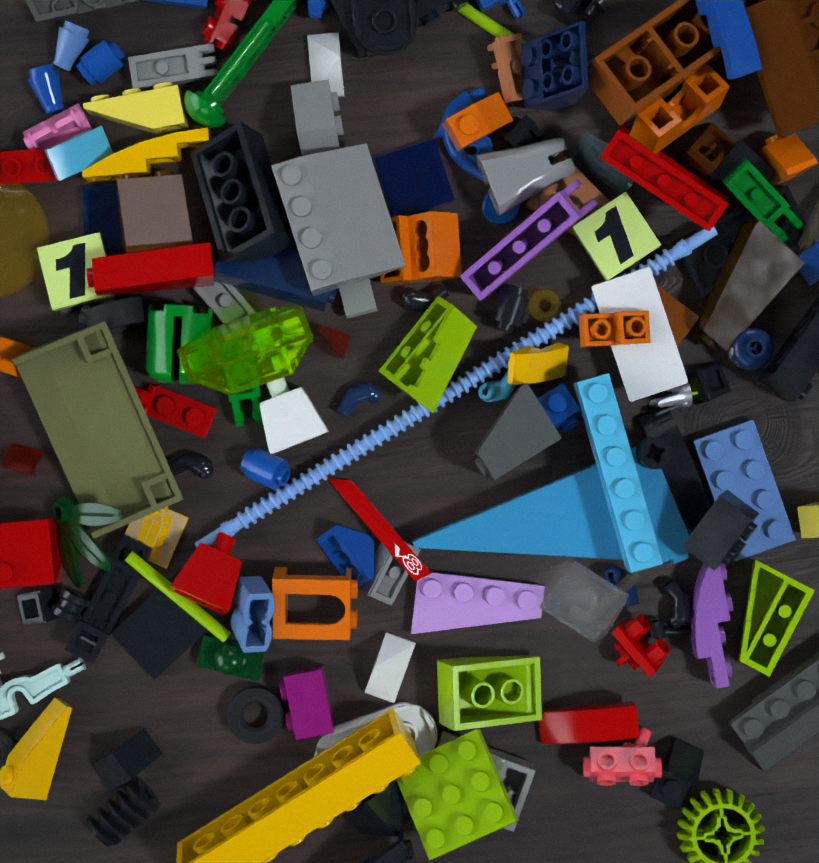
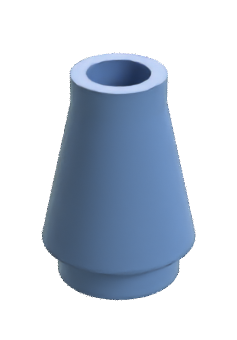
[52,20,90,71]

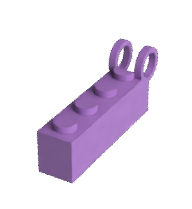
[460,179,598,301]

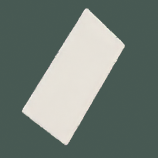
[592,267,688,402]

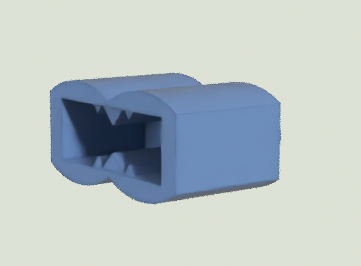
[231,576,275,653]

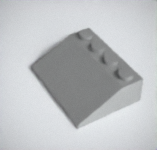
[272,143,406,296]

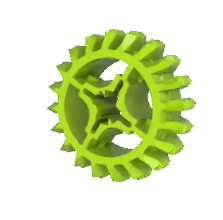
[677,788,765,863]

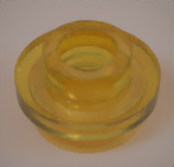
[529,289,561,322]

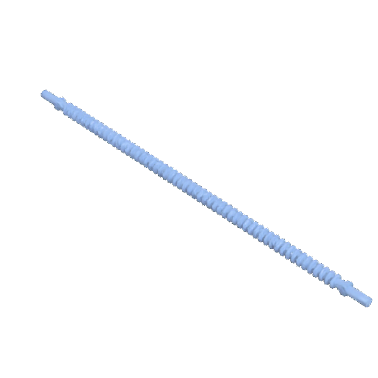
[195,226,718,548]

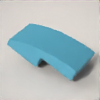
[44,125,113,181]

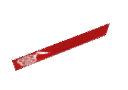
[328,478,431,582]

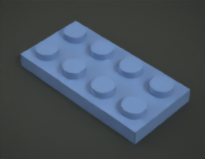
[691,420,796,561]

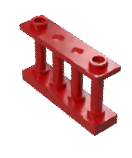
[600,125,729,232]

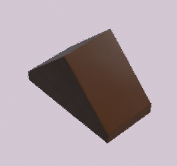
[679,123,736,180]

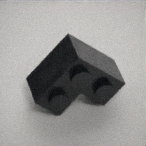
[682,490,760,571]

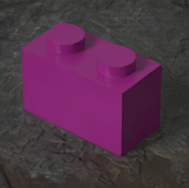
[279,665,335,740]

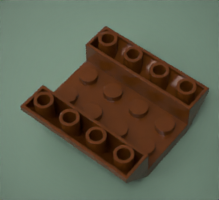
[745,0,819,137]

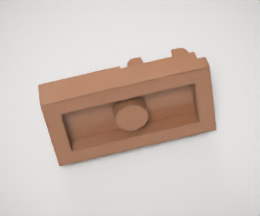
[487,33,524,103]

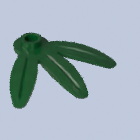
[52,497,123,588]

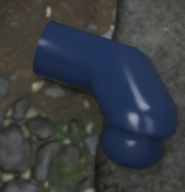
[336,382,382,418]
[603,565,640,607]

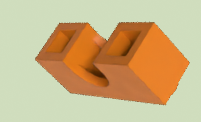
[629,64,730,153]

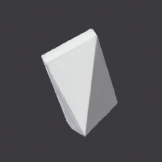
[307,32,345,97]
[364,632,416,703]

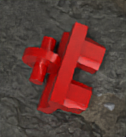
[611,614,671,677]

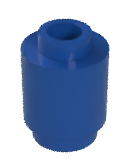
[76,39,125,86]
[240,449,290,490]

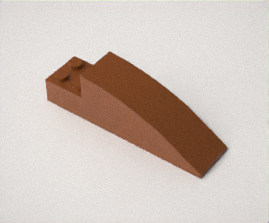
[587,0,765,126]

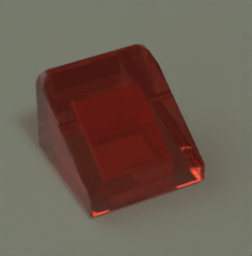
[319,325,352,361]

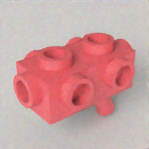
[583,728,662,786]

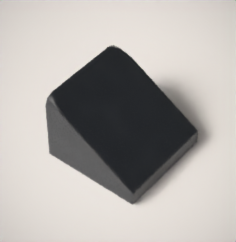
[687,362,731,405]
[17,587,61,626]

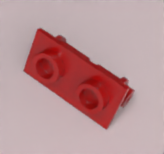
[202,0,251,53]
[0,148,64,184]

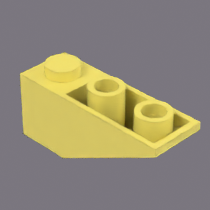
[83,82,189,135]

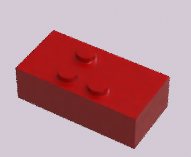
[0,518,63,589]

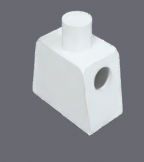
[259,374,329,454]

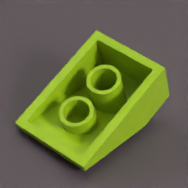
[437,656,542,731]

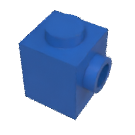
[538,383,582,433]

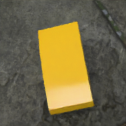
[507,342,569,385]

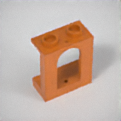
[272,567,358,640]

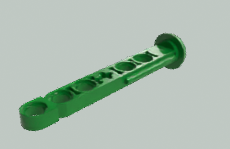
[184,0,302,128]

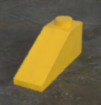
[0,697,72,800]

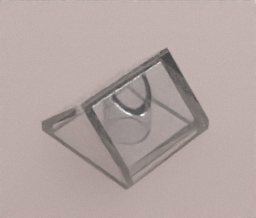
[540,561,629,643]

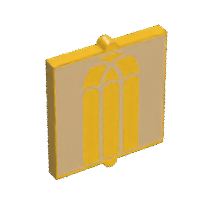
[125,506,189,569]

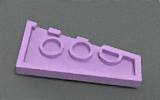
[411,571,545,634]

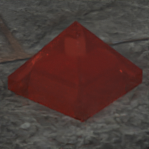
[2,444,44,475]

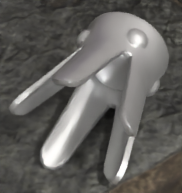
[649,383,698,416]

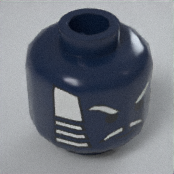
[728,328,774,370]

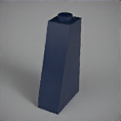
[214,246,337,312]

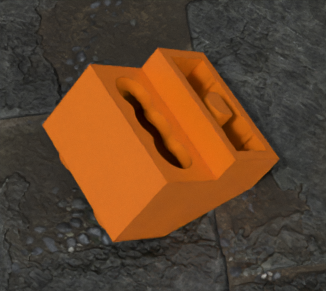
[380,211,462,284]

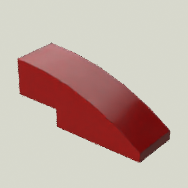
[538,701,640,744]

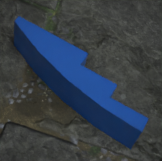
[696,0,762,79]

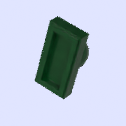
[196,634,266,681]

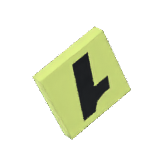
[571,192,661,281]
[37,232,117,311]

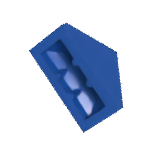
[316,525,374,587]

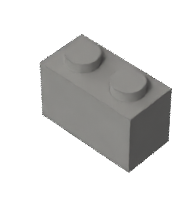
[291,79,344,155]

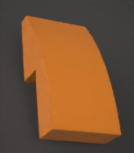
[578,310,651,347]

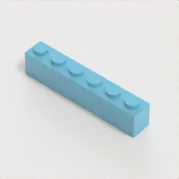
[573,373,663,573]

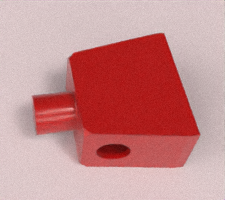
[168,532,242,615]

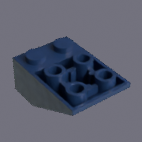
[521,21,588,111]

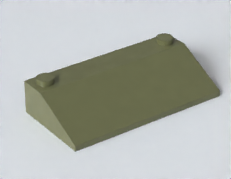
[12,321,183,539]

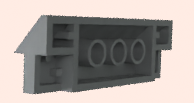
[728,651,819,772]

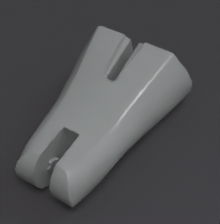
[477,137,576,216]

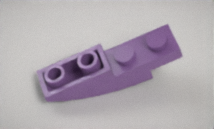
[690,563,733,688]

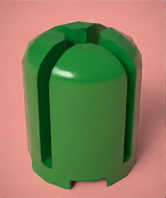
[145,304,213,385]

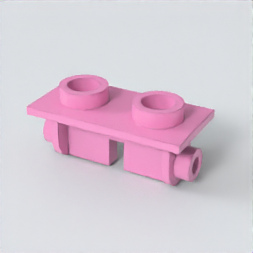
[22,103,92,150]

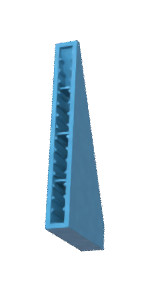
[412,446,689,564]

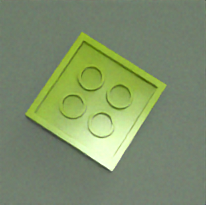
[396,729,519,860]

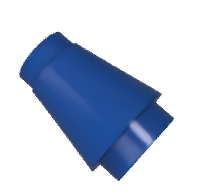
[28,64,64,114]

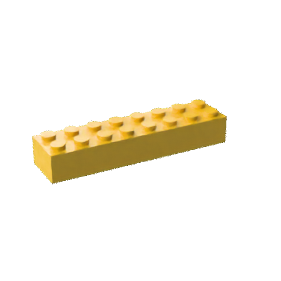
[176,708,421,863]

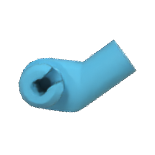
[478,370,516,402]

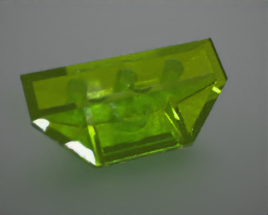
[177,306,313,395]

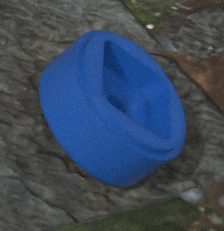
[308,0,328,19]

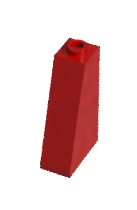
[87,243,214,296]

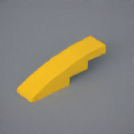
[82,127,212,183]

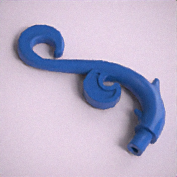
[434,87,520,225]

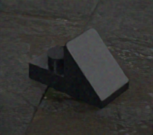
[648,737,704,810]

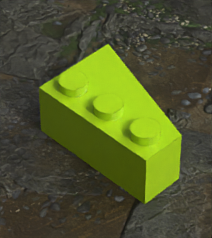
[379,296,477,413]
[738,560,815,677]

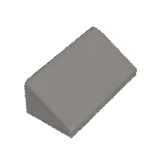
[358,540,421,606]

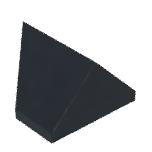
[344,779,408,837]

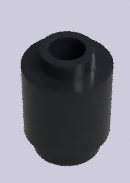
[490,284,529,333]

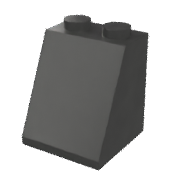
[473,383,562,480]

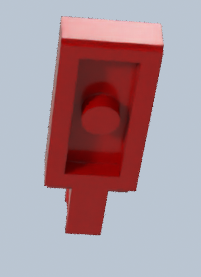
[134,384,218,438]

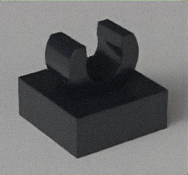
[500,115,544,148]

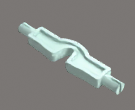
[0,657,86,720]

